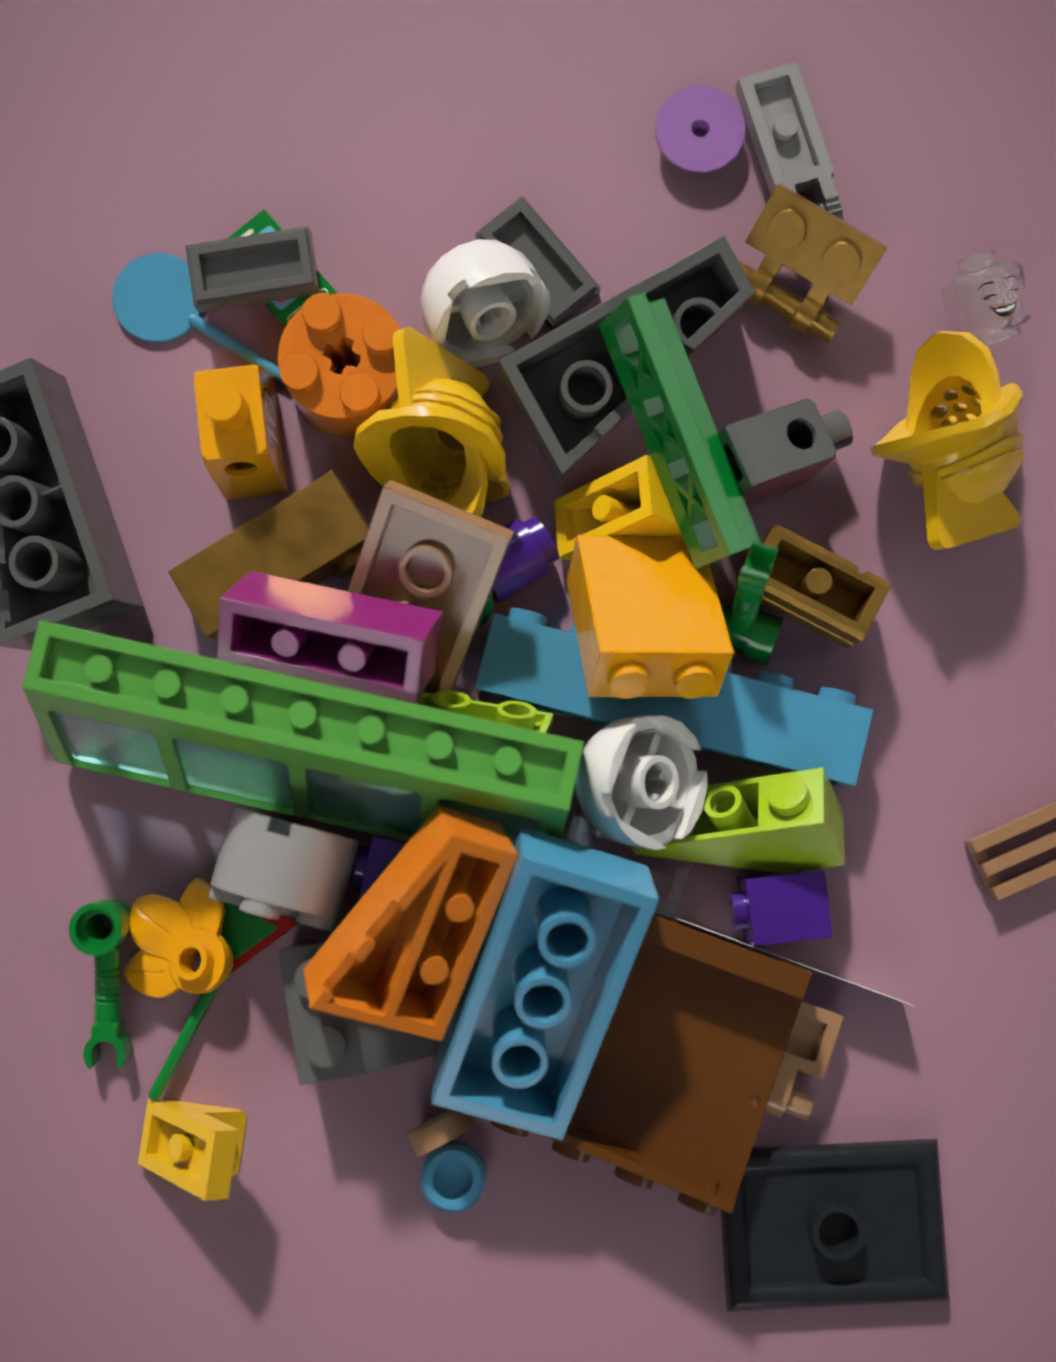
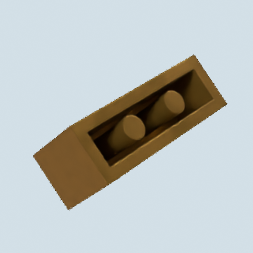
[167,471,370,641]

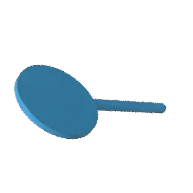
[112,253,285,385]

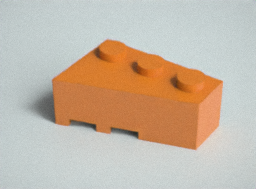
[303,805,518,1041]

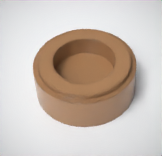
[407,1109,475,1158]

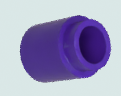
[492,516,559,603]

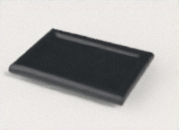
[720,1139,950,1311]

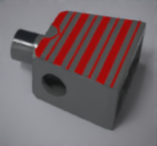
[719,398,853,508]

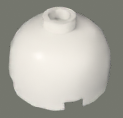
[421,239,550,367]
[575,715,708,850]

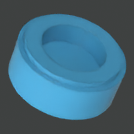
[420,1141,486,1213]

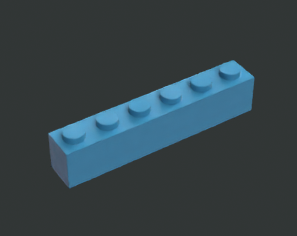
[475,608,873,787]

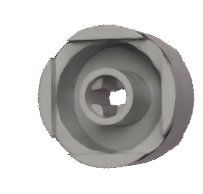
[208,807,359,931]

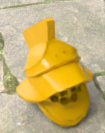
[354,326,511,517]
[870,331,1025,551]

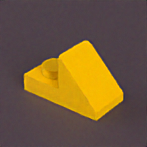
[138,1098,247,1201]

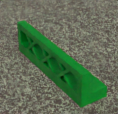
[598,292,762,569]

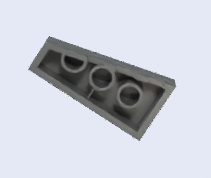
[497,235,755,483]

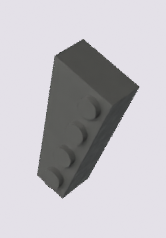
[0,358,144,651]

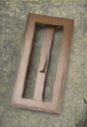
[964,801,1056,901]

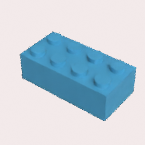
[432,826,659,1141]

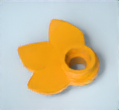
[123,878,233,998]

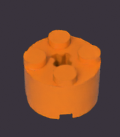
[278,293,400,439]

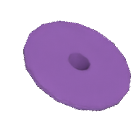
[655,85,746,173]

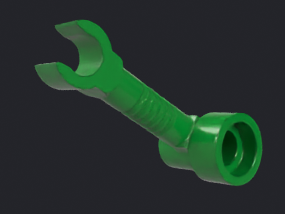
[721,540,784,666]
[69,899,133,1069]

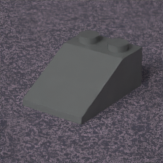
[278,937,440,1085]

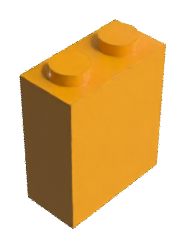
[567,535,734,699]

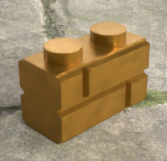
[735,523,892,649]

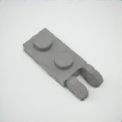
[735,62,844,220]

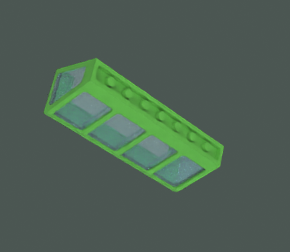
[22,620,584,844]

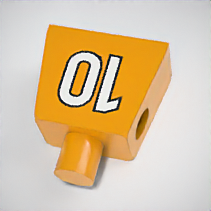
[193,365,287,500]

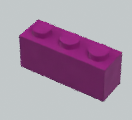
[217,571,443,704]

